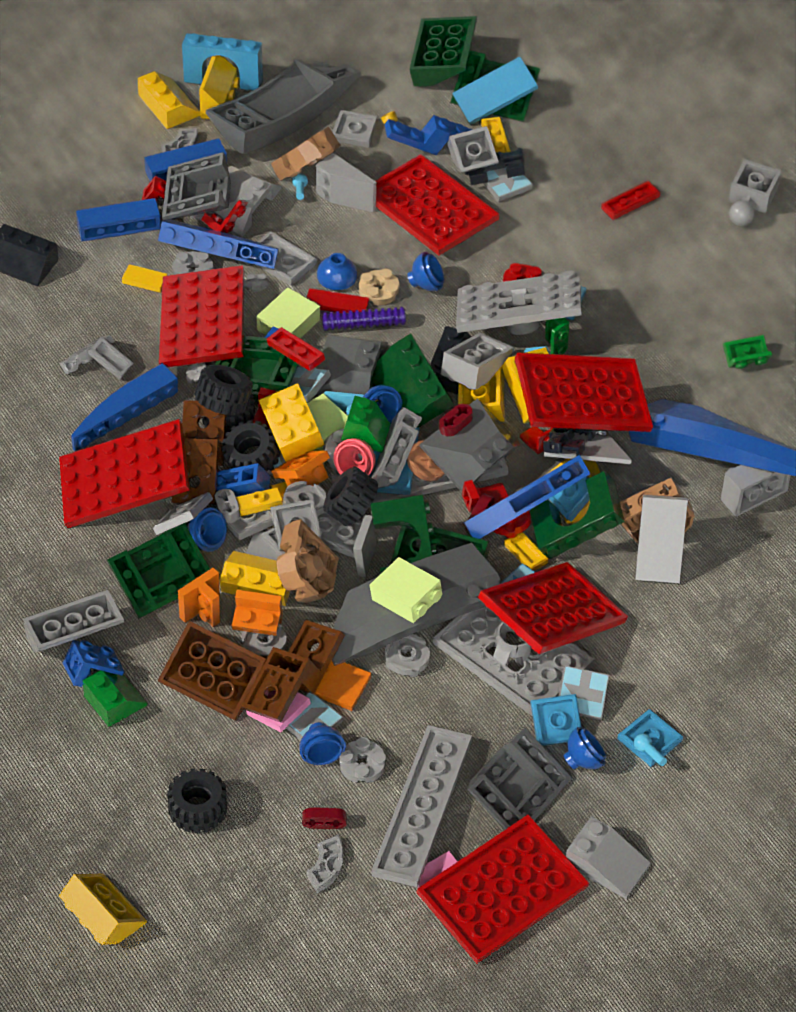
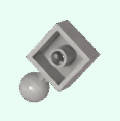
[729,159,782,226]

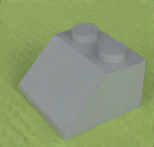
[448,126,499,173]

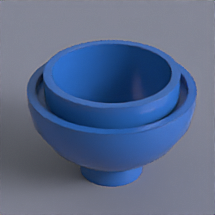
[407,252,444,292]
[317,253,357,290]
[364,385,402,424]
[187,508,227,552]
[299,722,346,765]
[564,727,606,770]

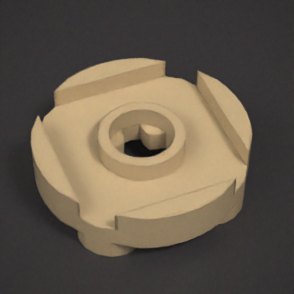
[359,268,400,305]

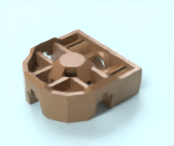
[271,126,340,181]
[620,478,695,543]
[276,519,339,603]

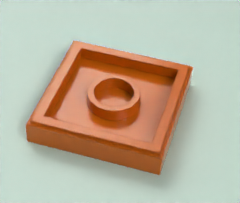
[315,661,371,711]

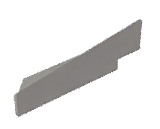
[371,407,422,489]

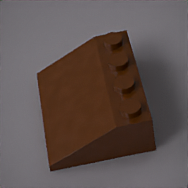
[158,621,266,721]

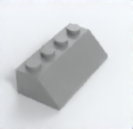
[23,590,124,652]

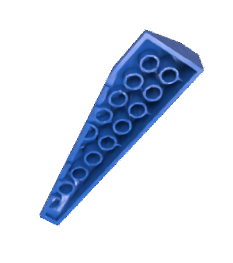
[629,399,796,476]

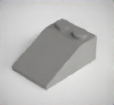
[316,153,376,212]
[441,333,514,390]
[720,465,791,517]
[566,816,651,899]

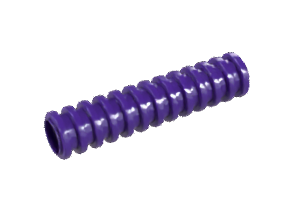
[322,307,406,331]

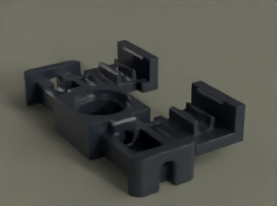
[464,148,525,185]
[543,428,597,457]

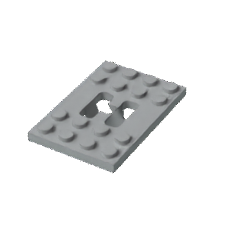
[456,270,582,335]
[433,607,595,716]

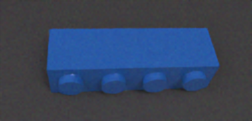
[144,138,227,181]
[76,198,160,242]

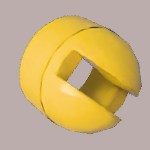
[381,111,398,124]

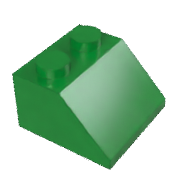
[341,395,390,453]
[82,670,147,727]

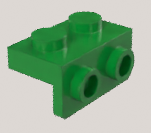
[545,318,569,355]
[723,335,772,369]

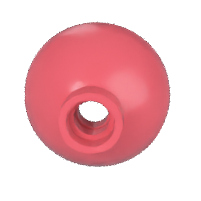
[334,438,375,475]

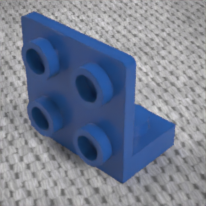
[63,640,125,687]

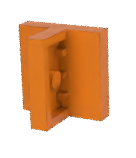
[271,451,330,487]
[178,568,220,627]
[232,590,283,636]

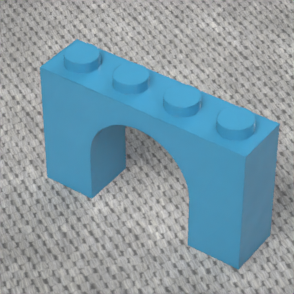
[182,33,263,90]

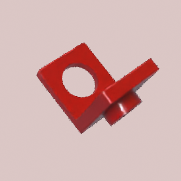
[520,427,552,455]

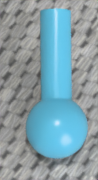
[292,173,308,200]
[634,734,667,766]

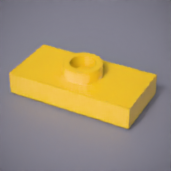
[235,487,283,516]

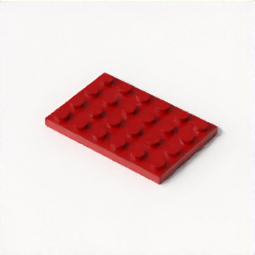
[375,154,499,256]
[159,265,245,367]
[515,352,653,432]
[59,419,190,529]
[478,562,628,654]
[417,815,589,964]

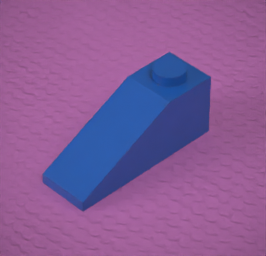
[216,463,270,497]

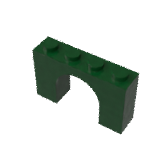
[530,471,625,559]
[370,495,437,573]

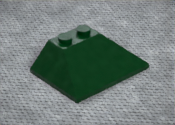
[450,50,541,123]
[215,336,307,401]
[106,523,210,619]

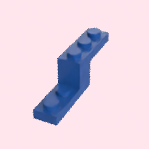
[384,115,473,155]

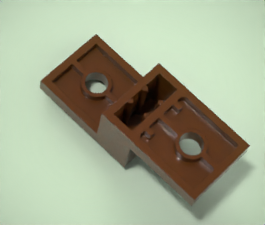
[171,400,227,505]
[242,620,345,723]

